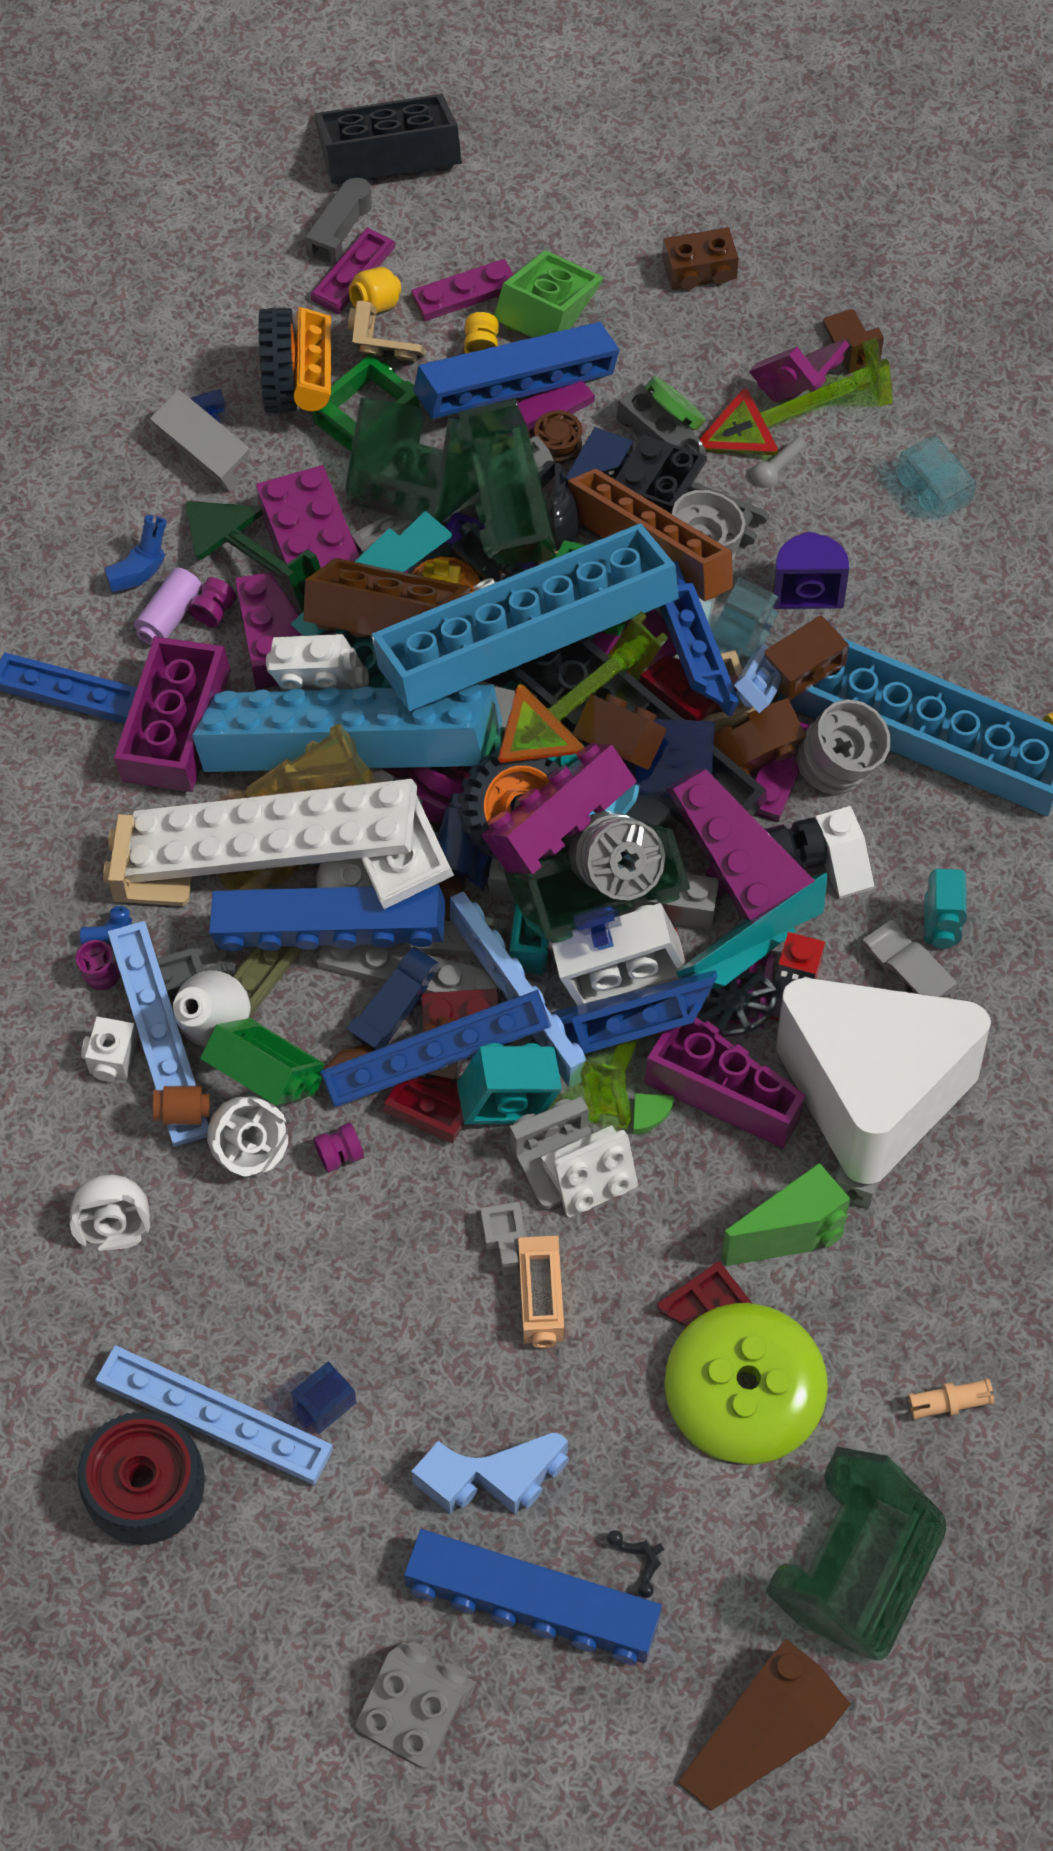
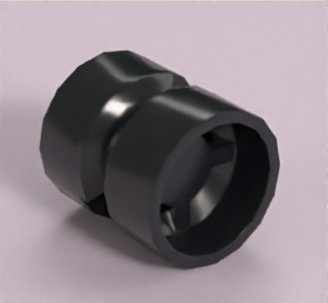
[765,817,826,869]

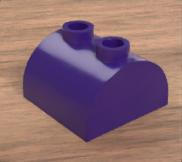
[772,532,849,609]

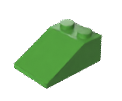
[494,250,604,338]
[721,1163,850,1266]

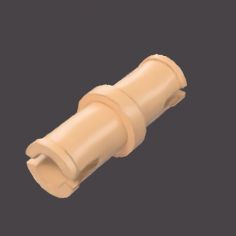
[908,1378,995,1420]

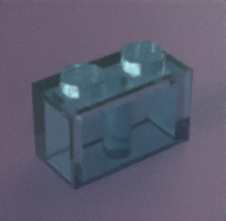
[897,434,977,520]
[713,577,779,658]

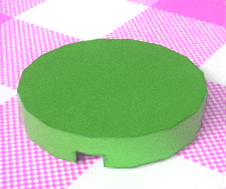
[645,375,706,430]

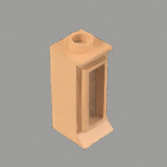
[518,1235,564,1348]

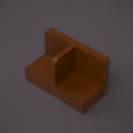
[764,616,849,701]

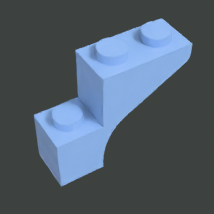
[411,1433,569,1514]

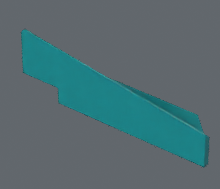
[291,511,452,636]
[676,872,827,989]

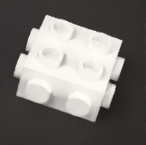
[266,634,369,691]

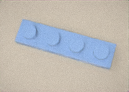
[734,643,781,713]

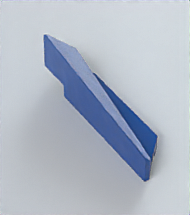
[660,561,739,717]
[550,970,718,1054]

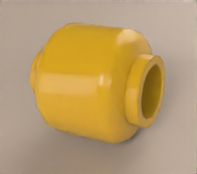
[349,267,401,314]

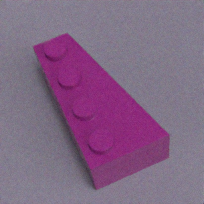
[481,743,637,874]
[666,769,815,921]
[644,1017,806,1149]

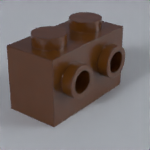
[662,227,739,290]
[572,694,667,770]

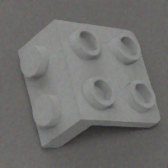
[510,1096,592,1209]
[356,1642,477,1767]

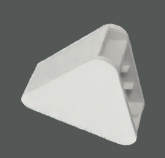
[775,978,991,1184]

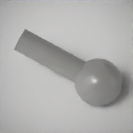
[750,436,807,488]

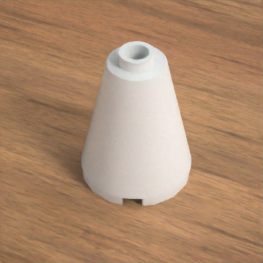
[173,971,251,1047]

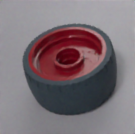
[78,1411,205,1545]

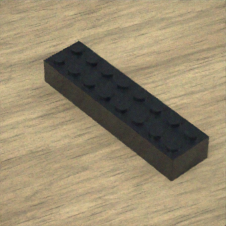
[504,637,767,833]

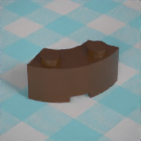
[706,698,807,776]

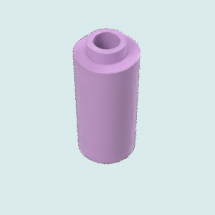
[134,568,202,645]

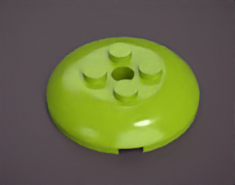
[664,1303,828,1465]

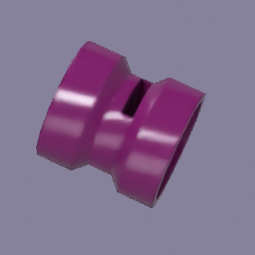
[188,577,237,628]
[75,940,120,990]
[313,1122,364,1173]

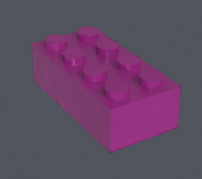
[256,465,360,568]
[114,636,231,792]

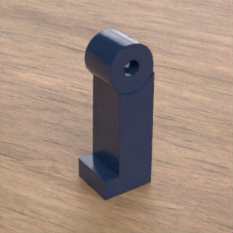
[346,947,440,1051]

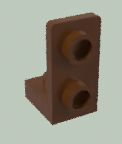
[823,309,884,373]

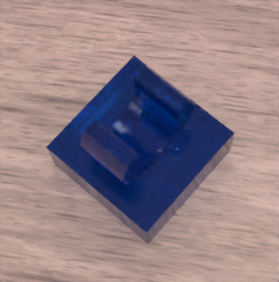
[190,389,225,424]
[574,906,622,950]

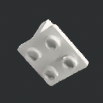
[541,1125,638,1217]

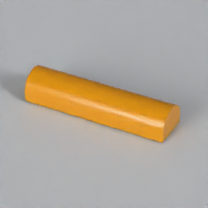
[294,307,331,411]

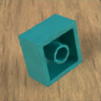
[457,1043,562,1124]

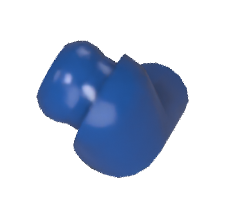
[80,906,132,946]

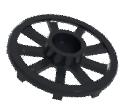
[697,971,777,1037]

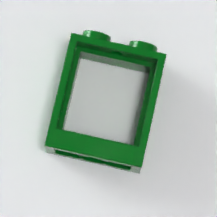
[312,354,420,461]
[200,1018,325,1106]

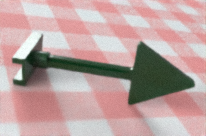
[186,501,321,615]

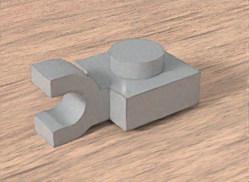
[480,1202,526,1278]

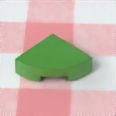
[633,1094,674,1134]

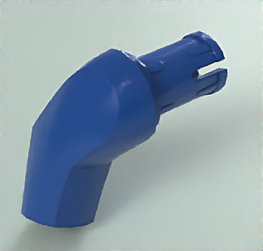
[104,515,167,593]

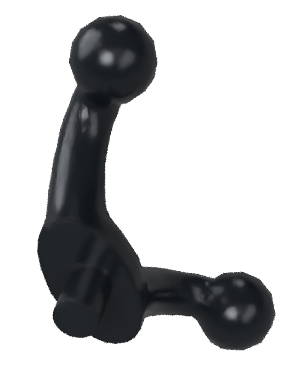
[607,1530,665,1598]

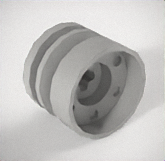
[671,490,746,563]
[795,699,890,795]
[568,811,665,900]

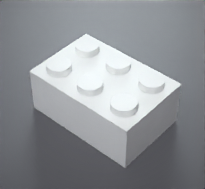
[551,903,686,1005]

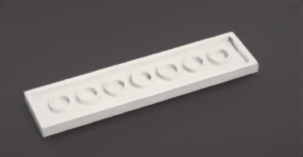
[125,779,417,883]

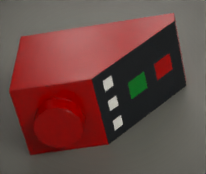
[768,932,825,1020]

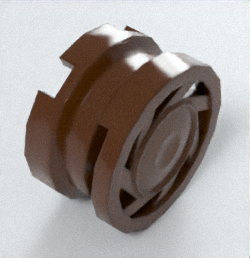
[534,410,583,465]

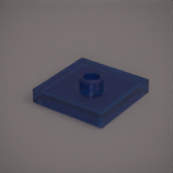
[635,719,715,796]

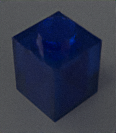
[291,1361,357,1434]

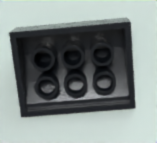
[314,93,462,186]

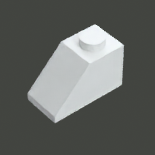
[815,806,875,899]

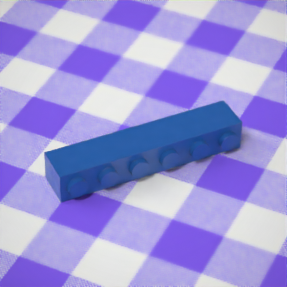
[413,322,620,419]
[209,885,445,952]
[404,1528,662,1665]

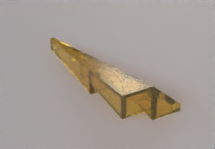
[240,723,375,799]

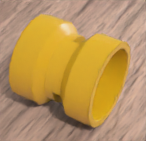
[464,312,499,354]

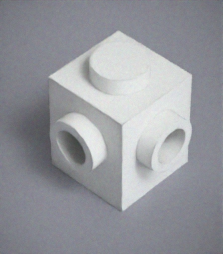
[81,1017,138,1082]

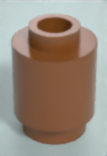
[153,1086,210,1125]

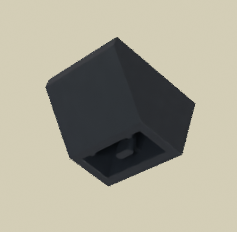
[615,434,707,513]

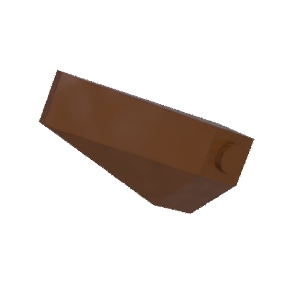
[677,1639,851,1811]

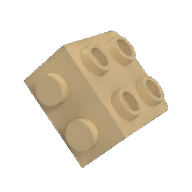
[348,300,426,362]
[103,814,192,906]

